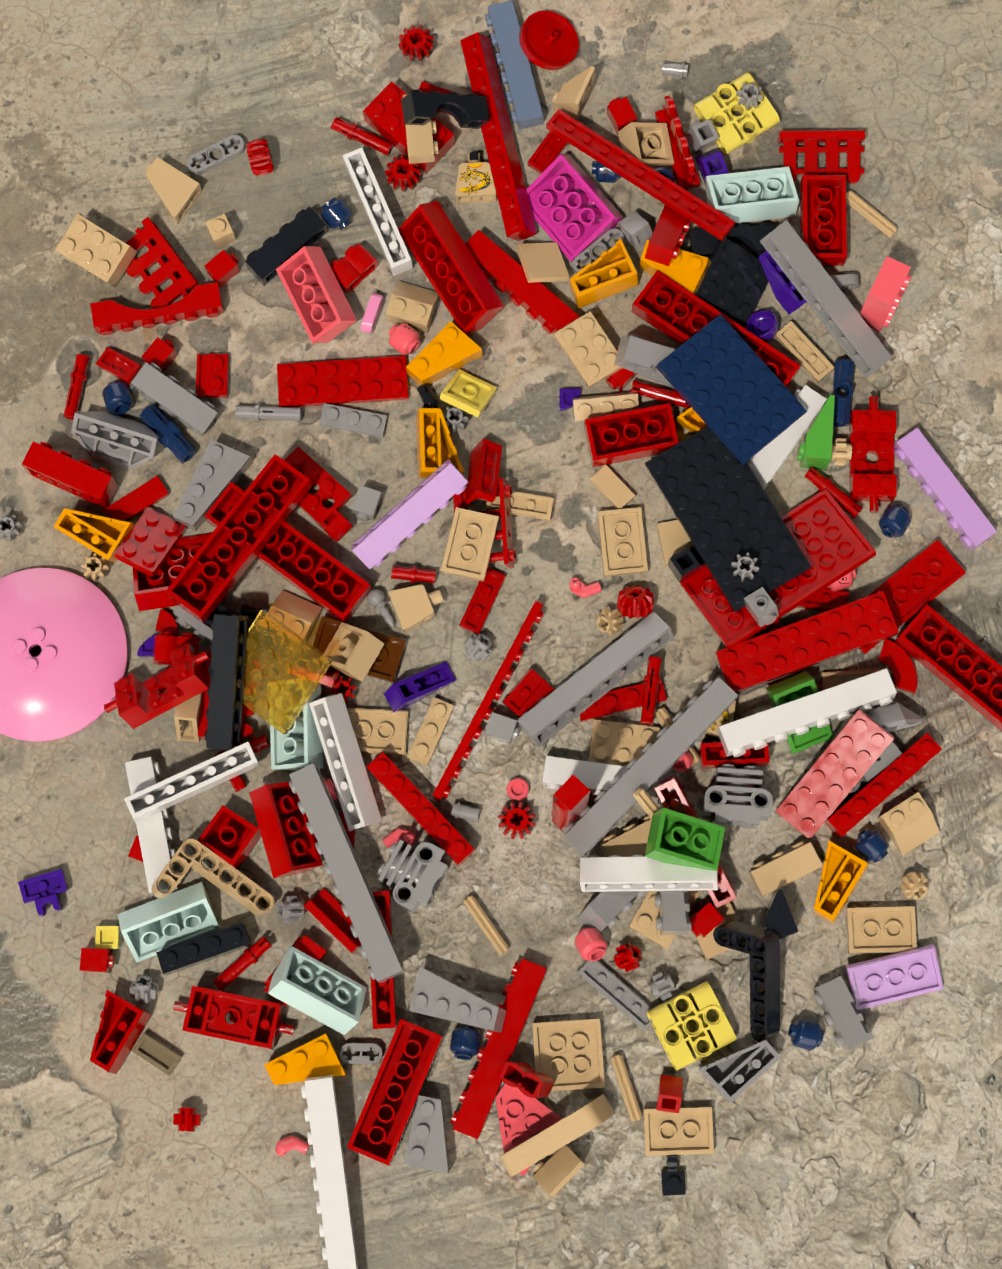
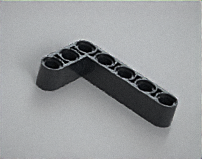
[713,921,780,1042]

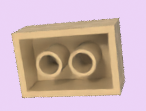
[55,214,137,288]

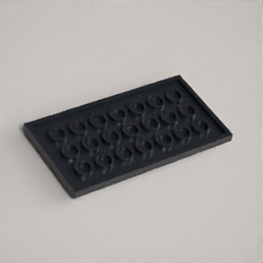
[645,427,812,613]

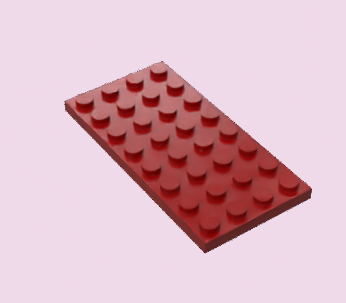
[680,488,876,650]

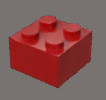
[197,805,261,870]

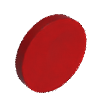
[519,11,579,70]

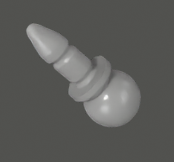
[367,589,395,627]

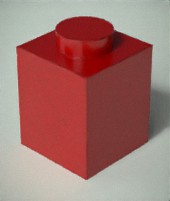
[607,97,637,135]
[204,249,240,288]
[141,337,177,373]
[689,902,724,938]
[79,948,115,973]
[656,1075,683,1113]

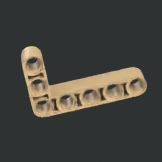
[151,839,274,916]
[499,1093,615,1177]

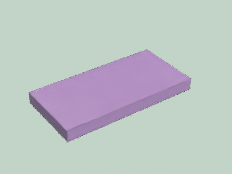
[846,944,944,1010]

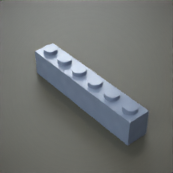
[485,0,543,130]

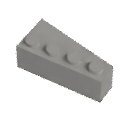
[614,335,676,389]
[129,362,218,437]
[173,439,253,531]
[409,966,506,1033]

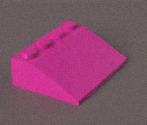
[526,154,624,262]

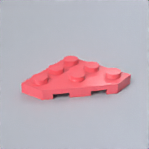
[495,1084,562,1176]

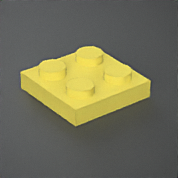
[440,369,497,417]

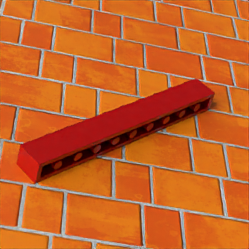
[460,32,537,241]
[465,229,637,392]

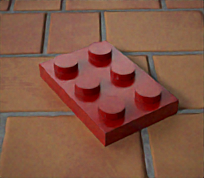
[114,507,186,577]

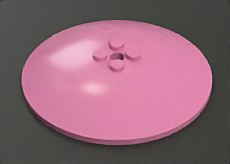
[0,568,128,742]

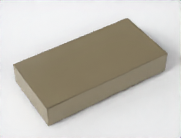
[132,1032,183,1076]

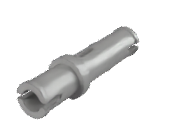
[235,404,301,421]

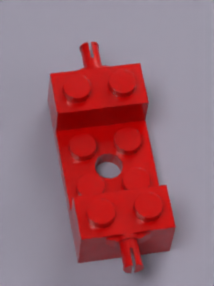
[849,396,897,513]
[104,643,210,729]
[173,986,295,1050]

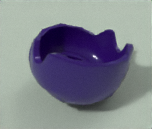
[746,310,779,342]

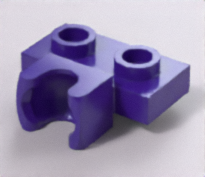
[18,869,69,917]

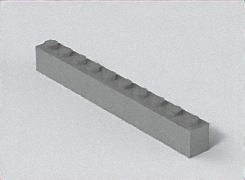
[563,677,738,858]
[289,763,406,983]

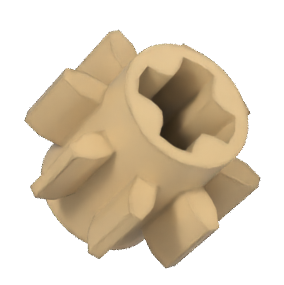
[831,438,852,466]
[81,553,109,582]
[596,607,623,636]
[900,872,930,900]

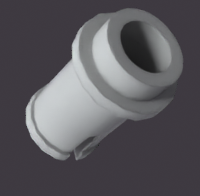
[662,61,689,79]
[451,802,480,822]

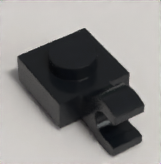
[661,1155,686,1196]

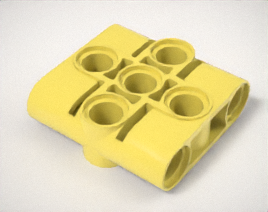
[693,72,780,155]
[646,981,737,1071]

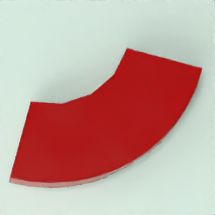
[878,639,917,694]

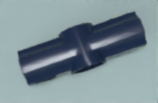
[831,359,854,427]
[139,404,196,464]

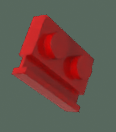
[195,354,229,398]
[502,668,555,718]

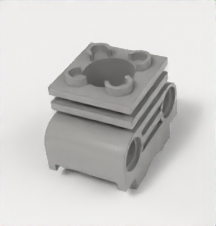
[701,764,773,829]
[377,840,449,914]

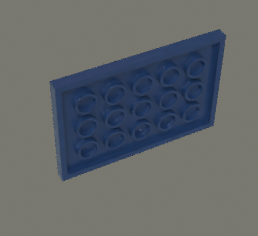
[656,314,807,465]

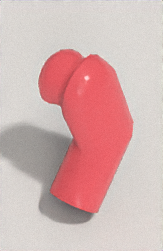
[569,577,602,598]
[382,828,416,849]
[275,1136,310,1156]

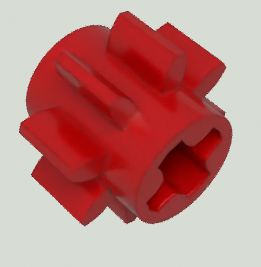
[329,676,357,704]
[614,942,642,972]
[173,1108,201,1132]

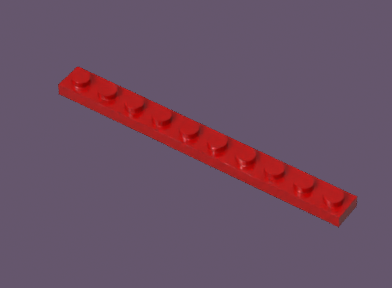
[546,109,735,241]
[432,600,545,802]

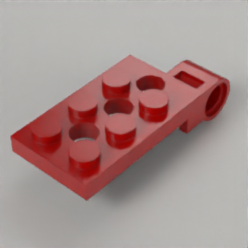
[284,446,353,543]

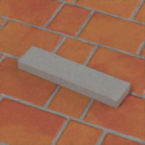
[577,960,653,1032]

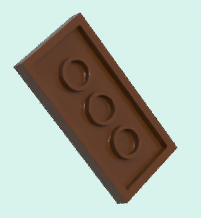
[309,616,406,684]

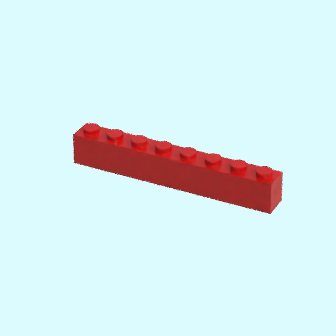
[551,774,590,830]
[450,958,547,1140]

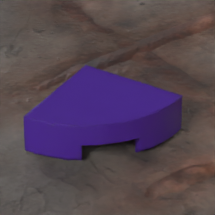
[559,388,581,411]
[137,635,155,657]

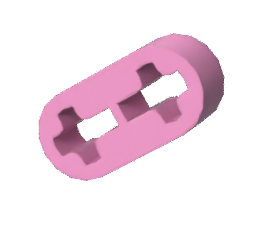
[360,293,384,334]

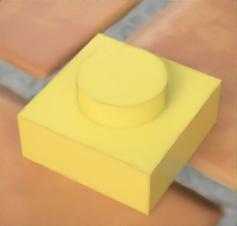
[95,926,120,949]

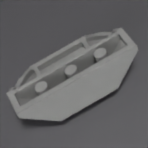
[71,411,158,469]
[834,700,925,739]

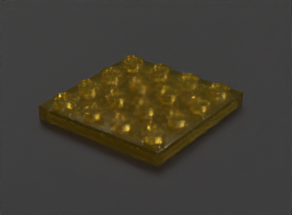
[243,610,332,735]

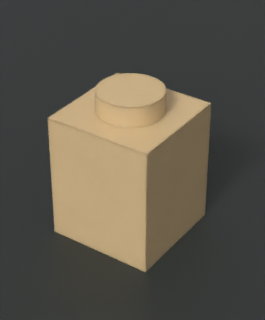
[205,214,236,249]

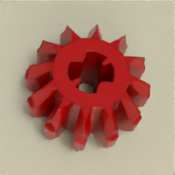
[398,24,434,61]
[246,138,274,176]
[385,154,421,192]
[617,585,654,619]
[498,802,536,840]

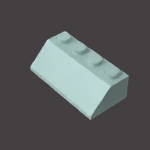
[706,167,799,223]
[269,678,323,770]
[117,882,221,963]
[268,946,367,1035]

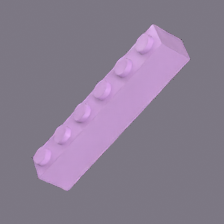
[894,428,997,551]
[351,459,468,569]

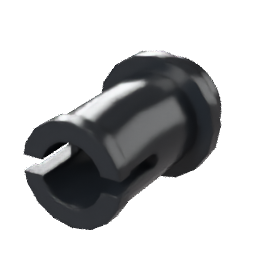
[417,383,439,408]
[241,603,269,620]

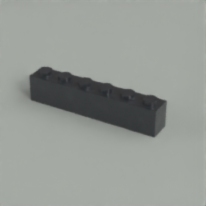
[205,613,248,751]

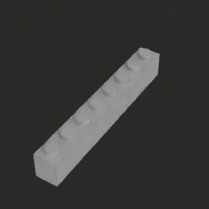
[760,220,892,378]
[517,611,675,748]

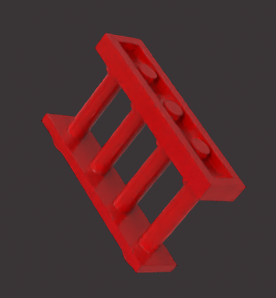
[453,478,517,568]

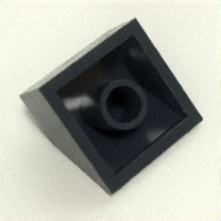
[761,889,799,940]

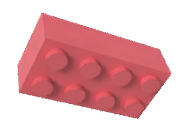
[276,246,357,343]
[860,256,911,332]

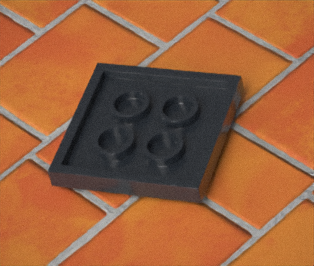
[693,237,769,326]

